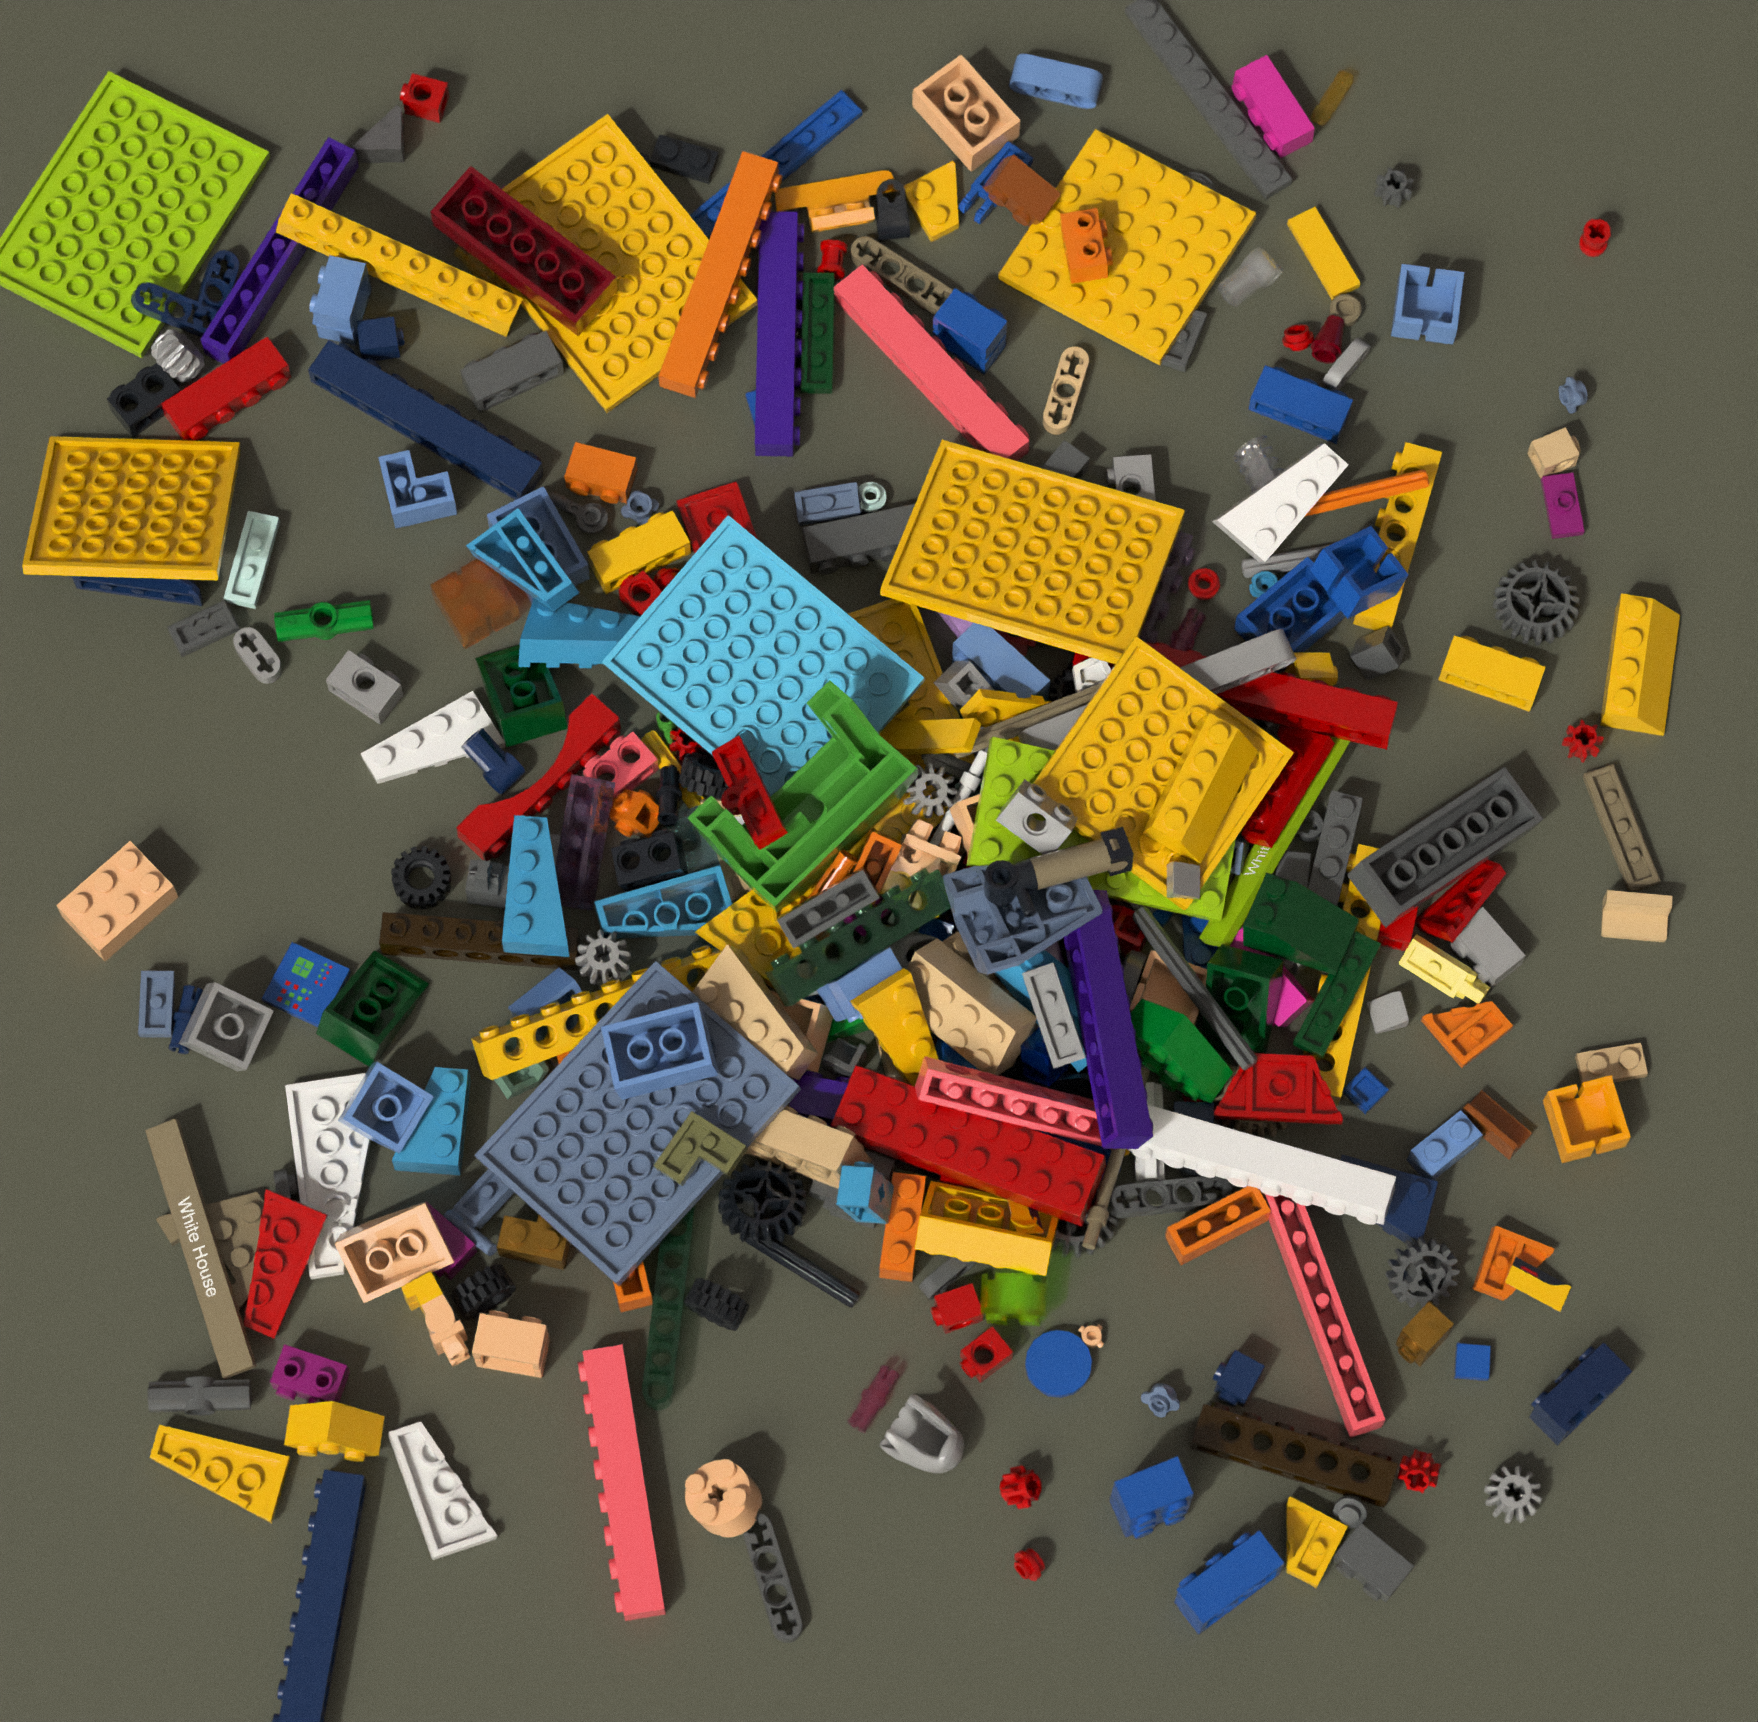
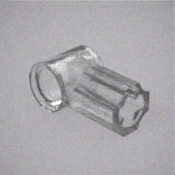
[1218,246,1283,307]

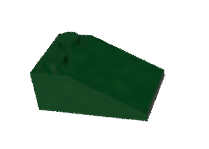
[475,645,568,747]
[1243,873,1359,975]
[1202,944,1284,1054]
[316,950,429,1067]

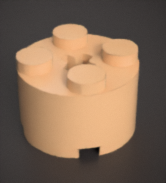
[685,1459,762,1538]

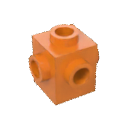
[607,789,660,838]

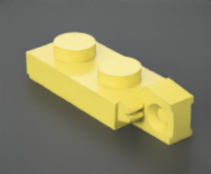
[1399,934,1490,1004]

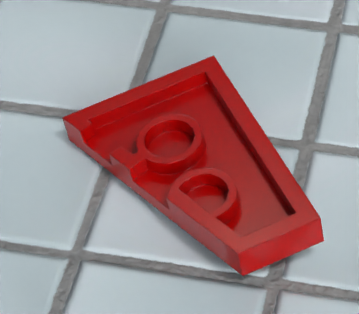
[1415,860,1506,943]

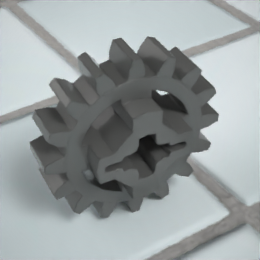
[1385,1237,1460,1308]

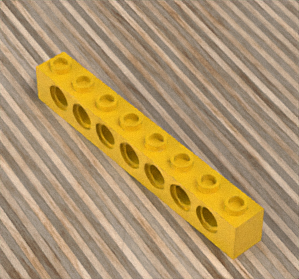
[276,193,523,337]
[1303,844,1381,1106]
[471,945,722,1080]

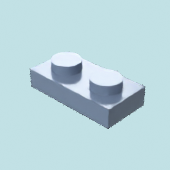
[794,482,862,526]
[138,971,175,1037]

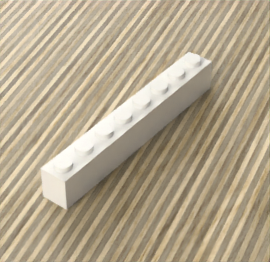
[1127,1105,1396,1225]

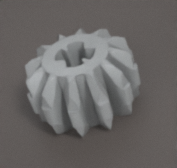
[151,329,205,382]
[903,762,957,819]
[575,930,631,985]
[1484,1466,1542,1524]

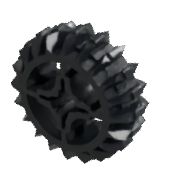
[718,1159,807,1247]

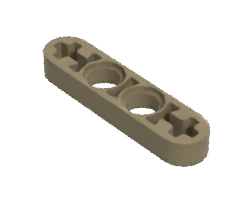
[851,236,953,315]

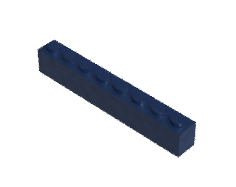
[308,340,544,500]
[272,1470,367,1722]

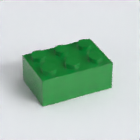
[1130,998,1234,1103]

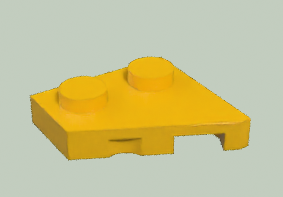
[904,161,959,242]
[1286,1496,1348,1588]

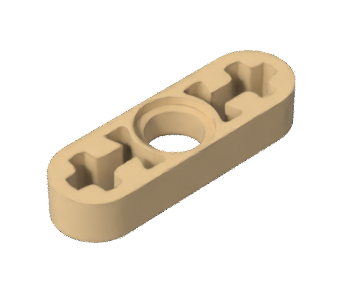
[1043,347,1089,435]

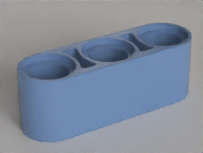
[1009,54,1103,109]

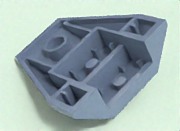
[943,865,1102,974]

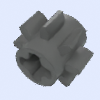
[1374,167,1413,208]

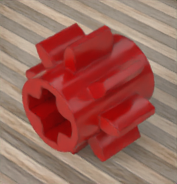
[1562,720,1604,763]
[669,729,707,762]
[1398,1449,1441,1493]
[1000,1465,1042,1509]

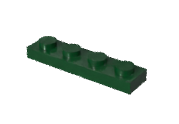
[801,272,834,394]
[1293,931,1381,1059]

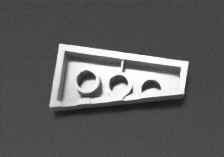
[1212,444,1348,563]

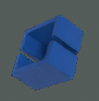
[933,288,1007,375]
[1310,526,1409,619]

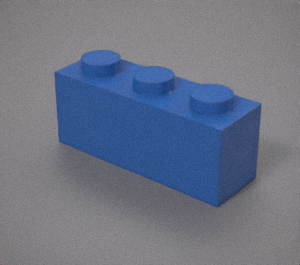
[1249,365,1353,444]

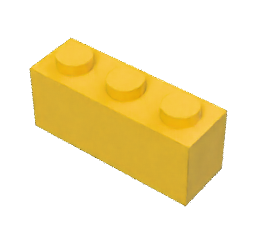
[587,510,691,595]
[1439,635,1546,712]

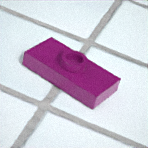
[1541,473,1584,539]

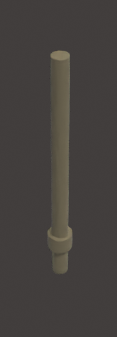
[1082,1067,1150,1249]

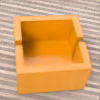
[1543,1075,1631,1163]

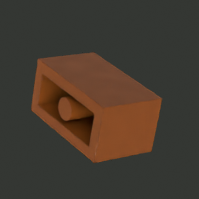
[983,155,1061,227]

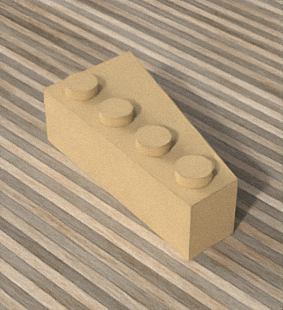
[692,944,818,1080]

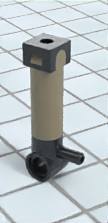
[984,827,1134,917]

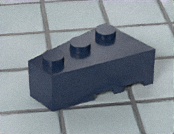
[1340,1154,1438,1245]

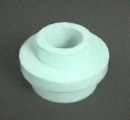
[859,482,886,513]

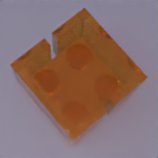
[430,558,520,649]

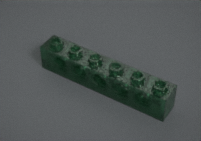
[765,868,951,1007]

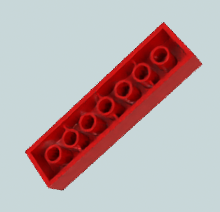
[831,1065,1106,1227]

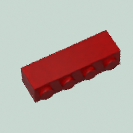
[161,337,291,441]

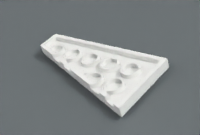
[285,1073,371,1279]

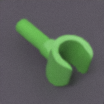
[656,712,676,757]

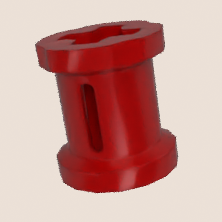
[1579,219,1611,257]
[817,239,847,280]

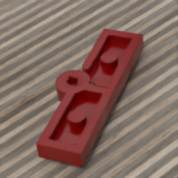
[712,735,788,850]

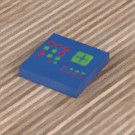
[262,942,351,1027]

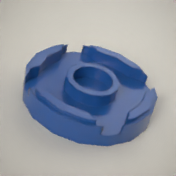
[1025,1330,1092,1398]

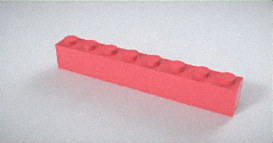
[834,264,1030,461]
[1259,1189,1385,1438]
[578,1345,665,1621]

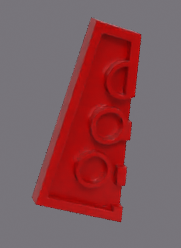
[1241,725,1335,848]
[244,1189,328,1339]

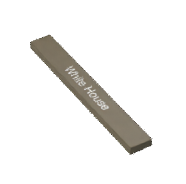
[145,1119,257,1379]

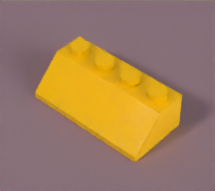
[1600,593,1680,736]
[1142,713,1258,865]
[915,1181,1059,1276]

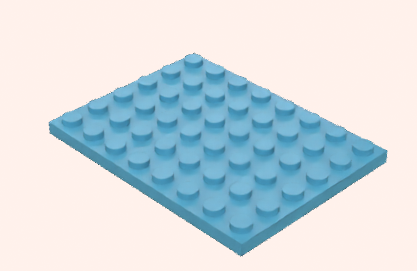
[602,515,925,796]

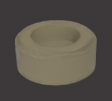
[1329,294,1361,327]

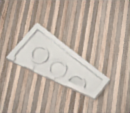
[361,691,506,784]
[388,1422,498,1560]

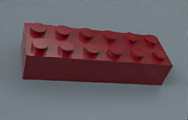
[430,166,618,336]

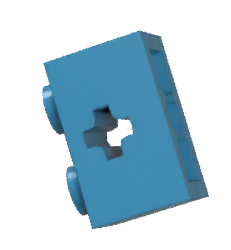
[836,1162,894,1224]

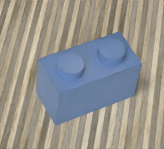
[1407,1110,1482,1180]

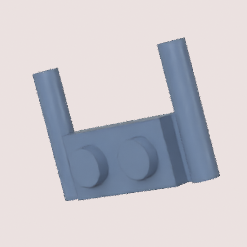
[443,1169,514,1256]

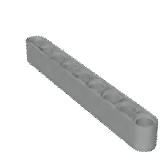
[1018,629,1296,751]

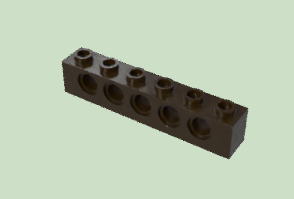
[379,912,581,971]
[1190,1402,1398,1508]

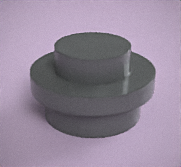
[1333,1495,1367,1528]

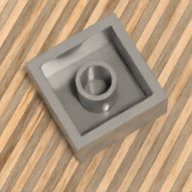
[179,982,274,1072]

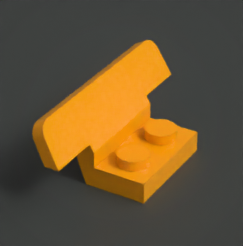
[775,170,896,233]

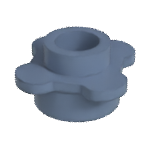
[1559,377,1587,414]
[621,490,659,526]
[1141,1383,1180,1418]

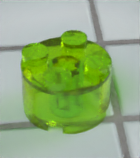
[980,1273,1048,1327]

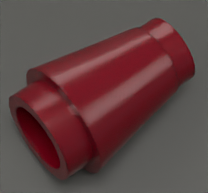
[1311,315,1345,364]

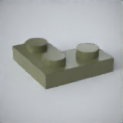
[653,1111,748,1186]

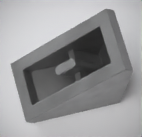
[353,105,404,163]

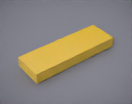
[1287,207,1361,300]

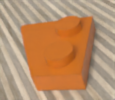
[1421,1001,1513,1068]
[1472,1226,1555,1301]

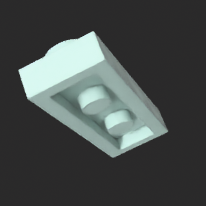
[224,511,280,609]

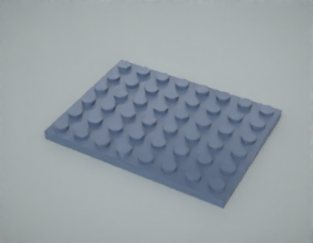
[474,961,801,1286]

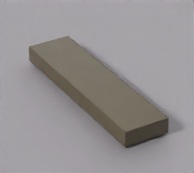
[1582,764,1661,892]

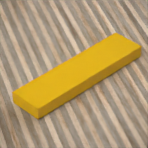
[879,718,981,755]

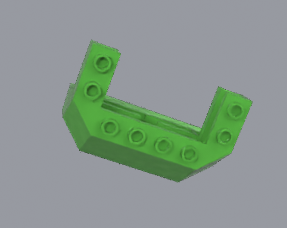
[688,681,919,912]

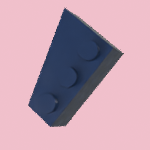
[1529,1343,1632,1446]

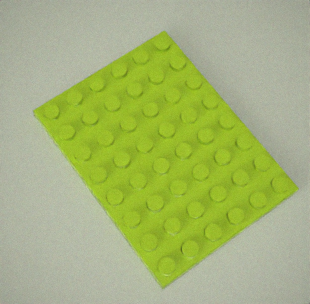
[0,71,270,359]

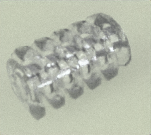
[1234,435,1284,493]

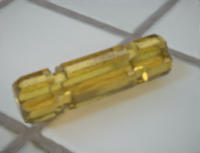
[1311,70,1353,126]

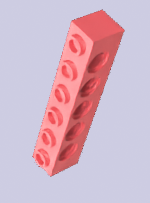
[915,1056,1102,1146]

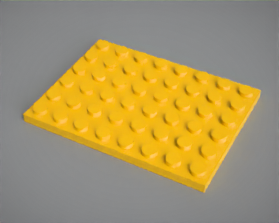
[498,114,758,413]
[880,440,1185,664]

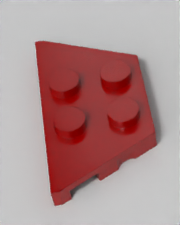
[1214,1053,1343,1125]

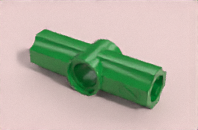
[274,600,374,642]

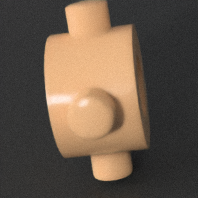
[1079,1324,1104,1348]

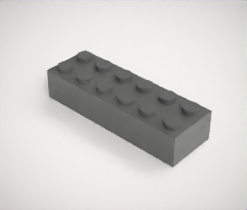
[1347,767,1543,928]

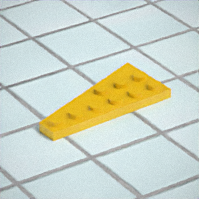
[695,877,822,989]

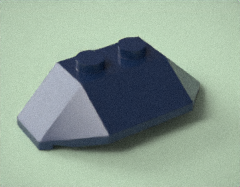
[72,576,203,606]

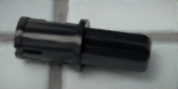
[656,765,682,826]

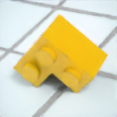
[284,1401,385,1462]

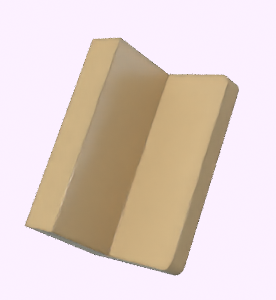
[1601,890,1672,942]

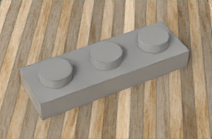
[1022,963,1086,1068]

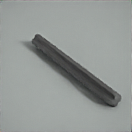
[1132,906,1257,1070]

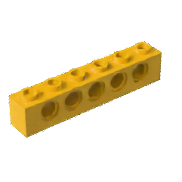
[1353,442,1442,631]

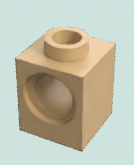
[1527,427,1581,479]

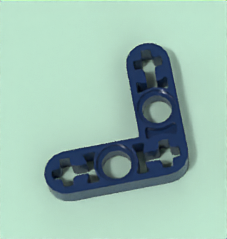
[131,250,239,337]

